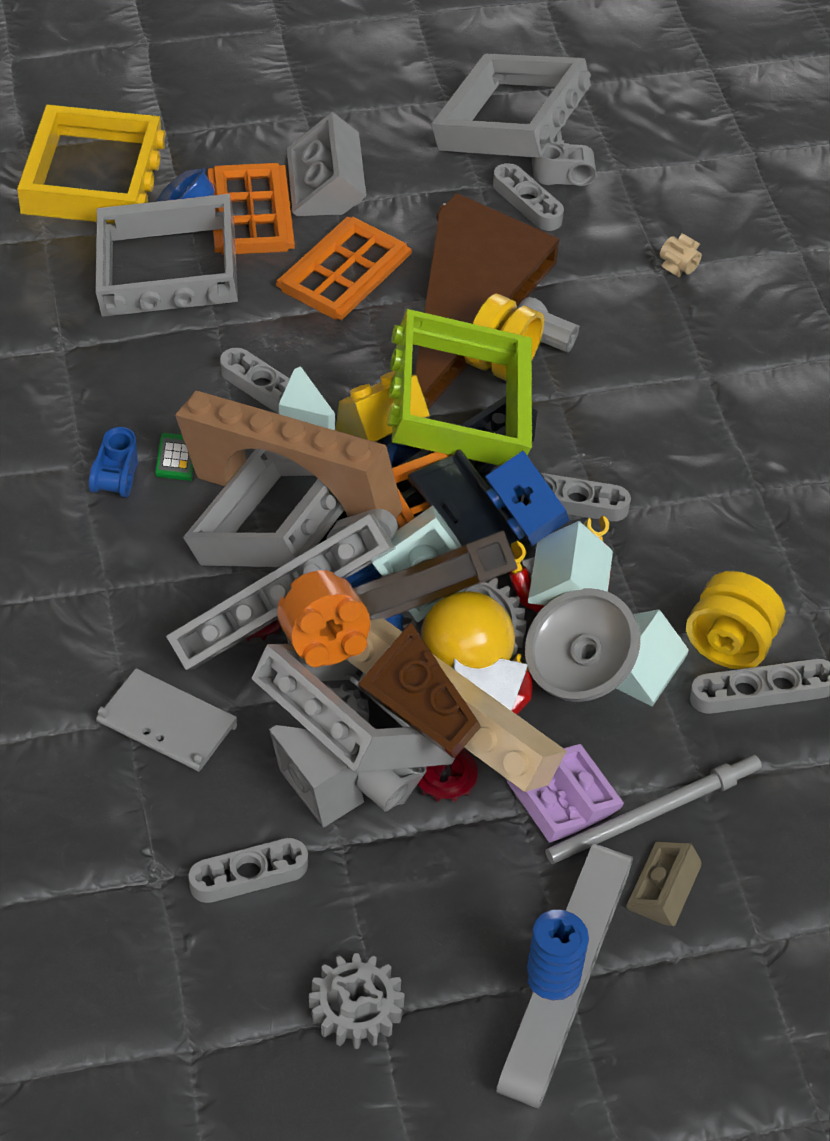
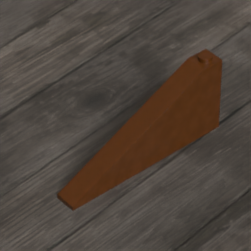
[415,193,559,410]

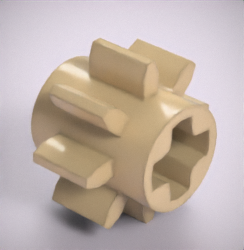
[660,233,702,277]

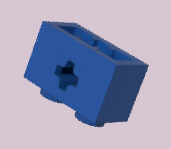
[485,451,570,546]

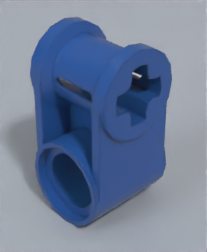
[89,427,138,498]

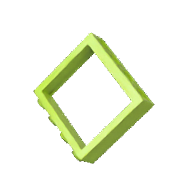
[387,309,532,466]

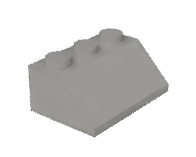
[287,112,366,216]

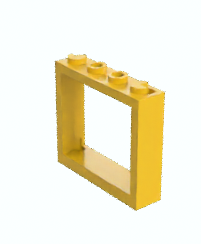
[17,104,166,224]

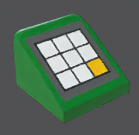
[155,433,194,481]

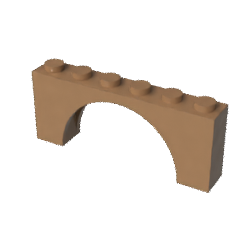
[175,390,403,518]

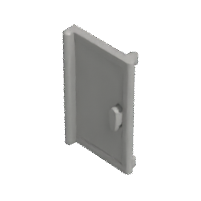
[96,669,237,772]

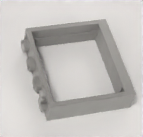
[431,54,591,158]
[96,194,238,317]
[183,449,344,567]
[252,644,455,772]

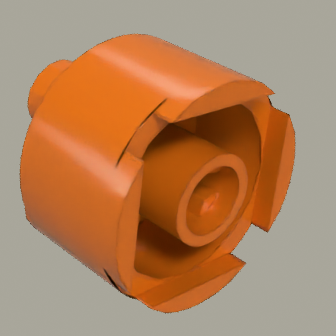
[277,570,370,667]

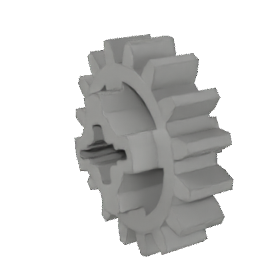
[309,953,404,1049]

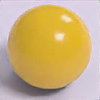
[420,591,515,669]

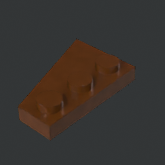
[358,623,481,758]

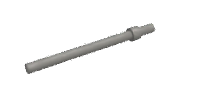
[545,755,762,864]

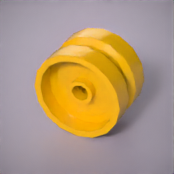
[464,293,545,381]
[686,571,786,669]

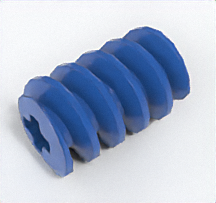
[527,910,589,1001]

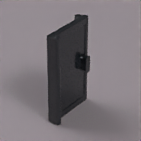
[408,449,526,548]

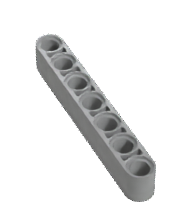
[496,843,633,1109]

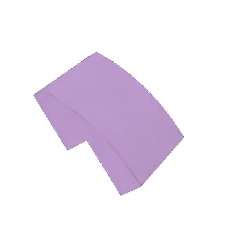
[507,744,624,843]

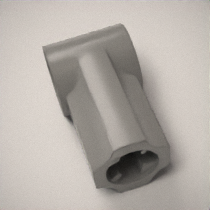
[517,297,580,353]

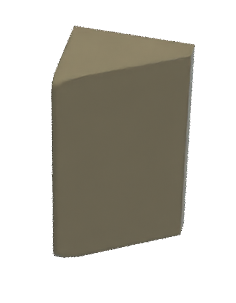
[626,842,702,926]

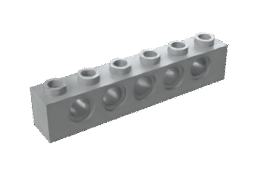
[166,514,396,670]

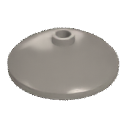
[525,588,640,702]

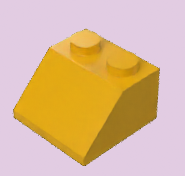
[335,371,430,442]

